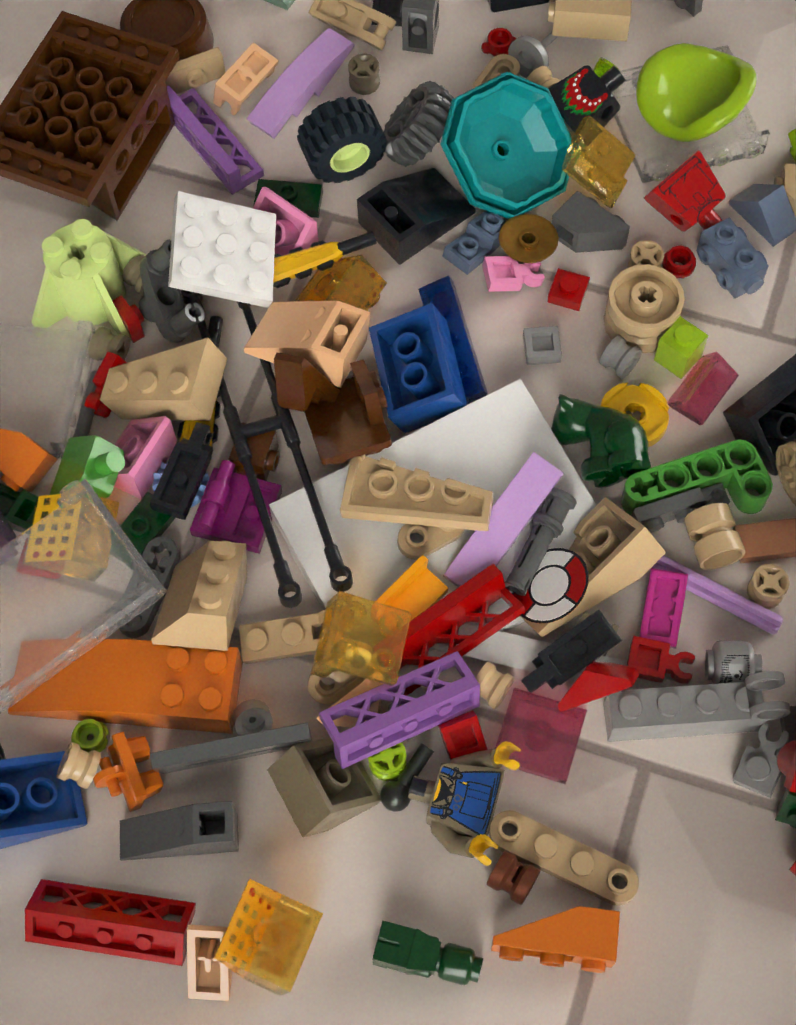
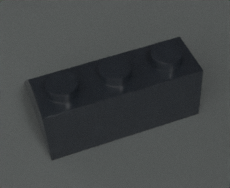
[723,354,796,476]

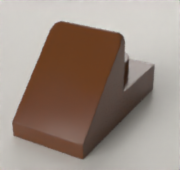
[274,353,340,412]

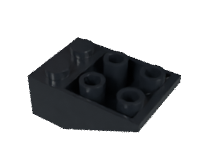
[357,168,476,265]

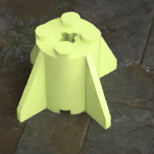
[31,219,146,342]

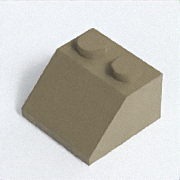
[267,738,381,837]

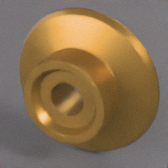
[499,214,559,263]

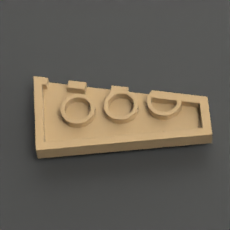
[340,454,493,531]

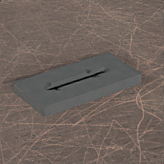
[150,722,312,774]

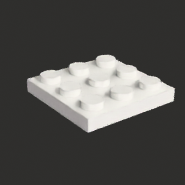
[168,191,276,308]

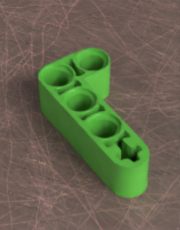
[621,439,773,515]

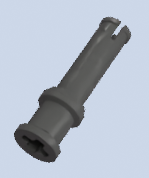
[505,488,577,596]

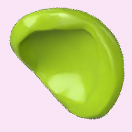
[636,43,757,142]

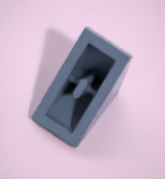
[729,184,796,247]

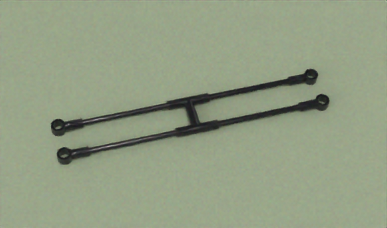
[181,290,353,608]

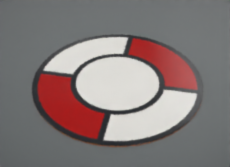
[511,548,589,623]

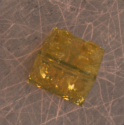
[311,591,411,686]

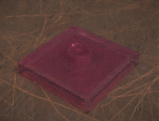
[495,688,587,785]

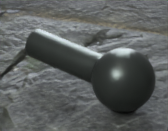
[380,743,434,812]

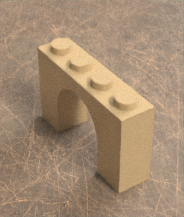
[547,0,632,41]

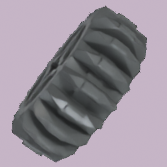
[383,81,454,167]

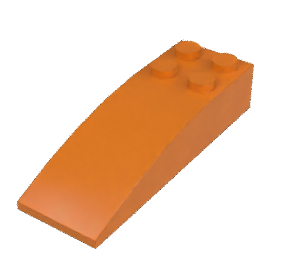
[8,639,243,734]

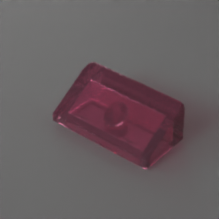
[667,351,739,425]

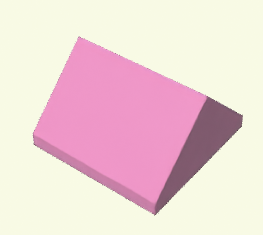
[253,187,319,256]
[114,416,177,500]

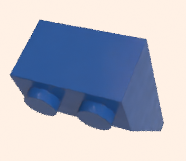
[0,751,87,849]

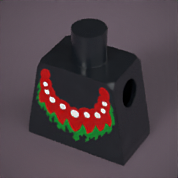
[548,65,626,147]

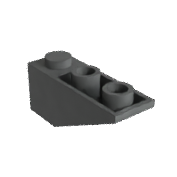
[120,801,239,861]

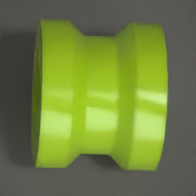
[368,742,407,781]

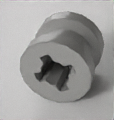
[599,335,642,379]

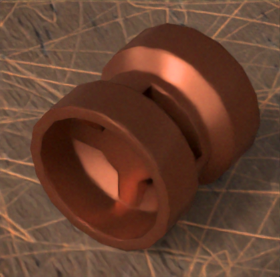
[486,850,541,905]

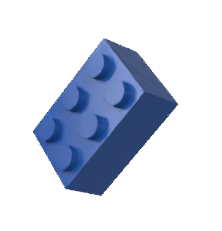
[369,303,467,433]

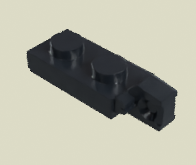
[150,422,213,520]
[521,610,623,693]

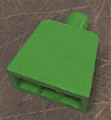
[49,435,125,512]

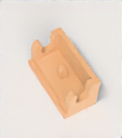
[213,42,279,115]

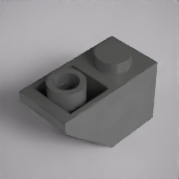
[551,191,630,253]

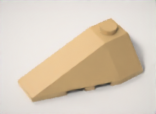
[520,497,666,637]

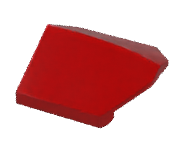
[557,662,639,712]

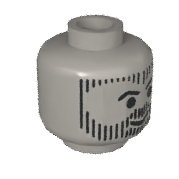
[705,640,762,684]

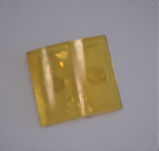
[562,116,636,208]

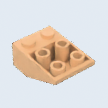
[244,301,371,388]

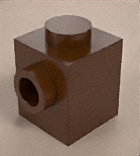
[229,422,280,481]

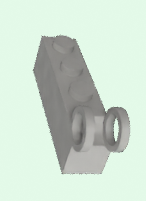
[603,671,791,742]

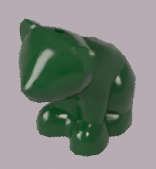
[551,394,651,488]

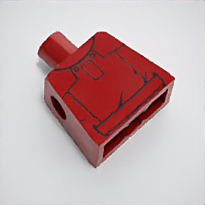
[643,150,726,232]

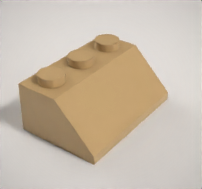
[152,540,247,651]

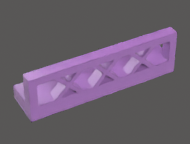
[167,85,264,195]
[319,651,480,769]

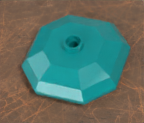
[440,72,577,219]

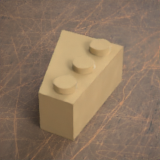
[100,337,227,421]

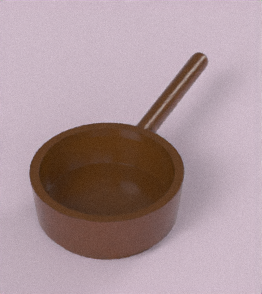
[120,0,214,61]

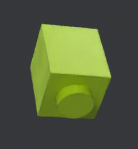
[654,316,708,379]

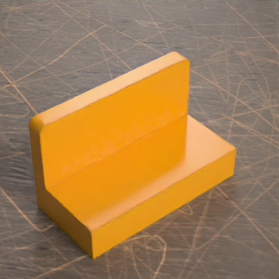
[370,555,449,636]

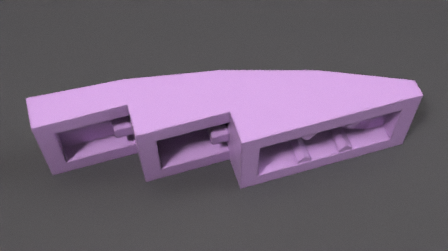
[246,28,355,139]
[443,452,564,587]

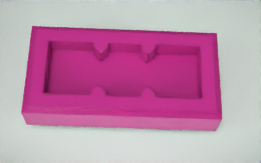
[639,568,688,649]

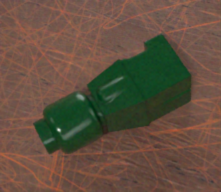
[372,920,483,985]

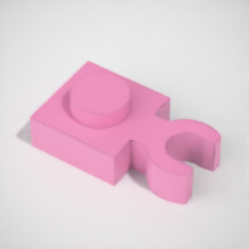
[482,256,545,292]

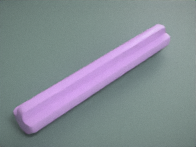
[649,555,783,634]

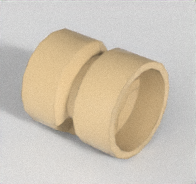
[684,503,746,570]

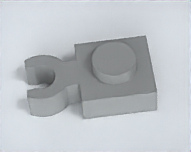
[733,723,789,798]

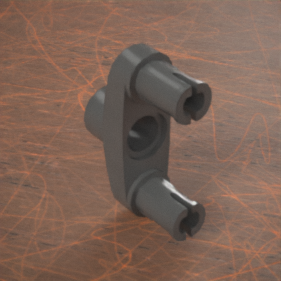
[138,239,205,343]

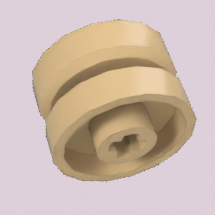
[603,264,685,353]

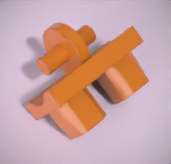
[93,731,163,812]

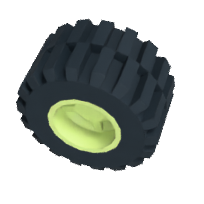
[297,97,387,183]

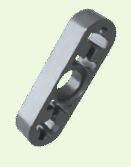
[115,536,180,638]

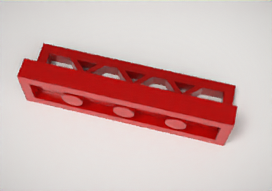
[371,564,525,696]
[25,879,196,966]

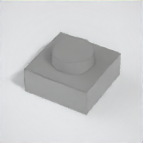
[523,326,562,365]

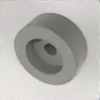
[232,699,273,736]

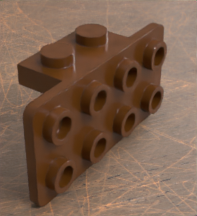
[304,359,392,465]

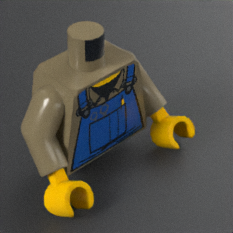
[408,741,521,866]

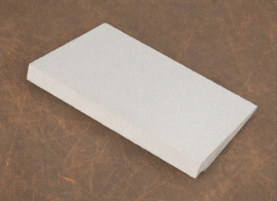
[269,379,597,683]

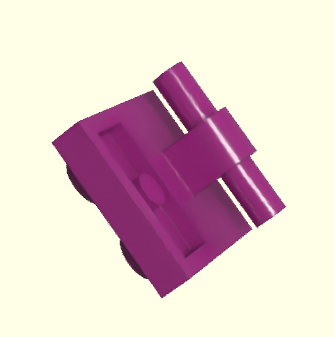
[190,460,282,554]

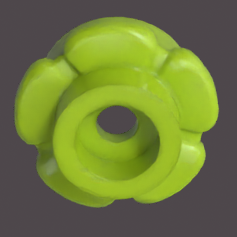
[71,719,109,752]

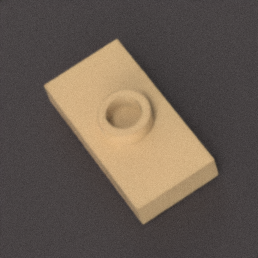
[165,47,225,94]

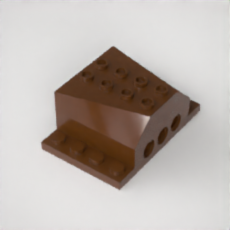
[0,11,180,221]

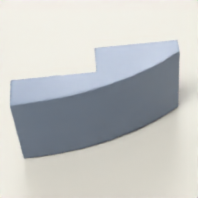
[442,211,506,275]

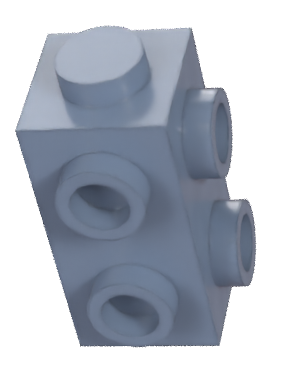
[696,217,769,299]

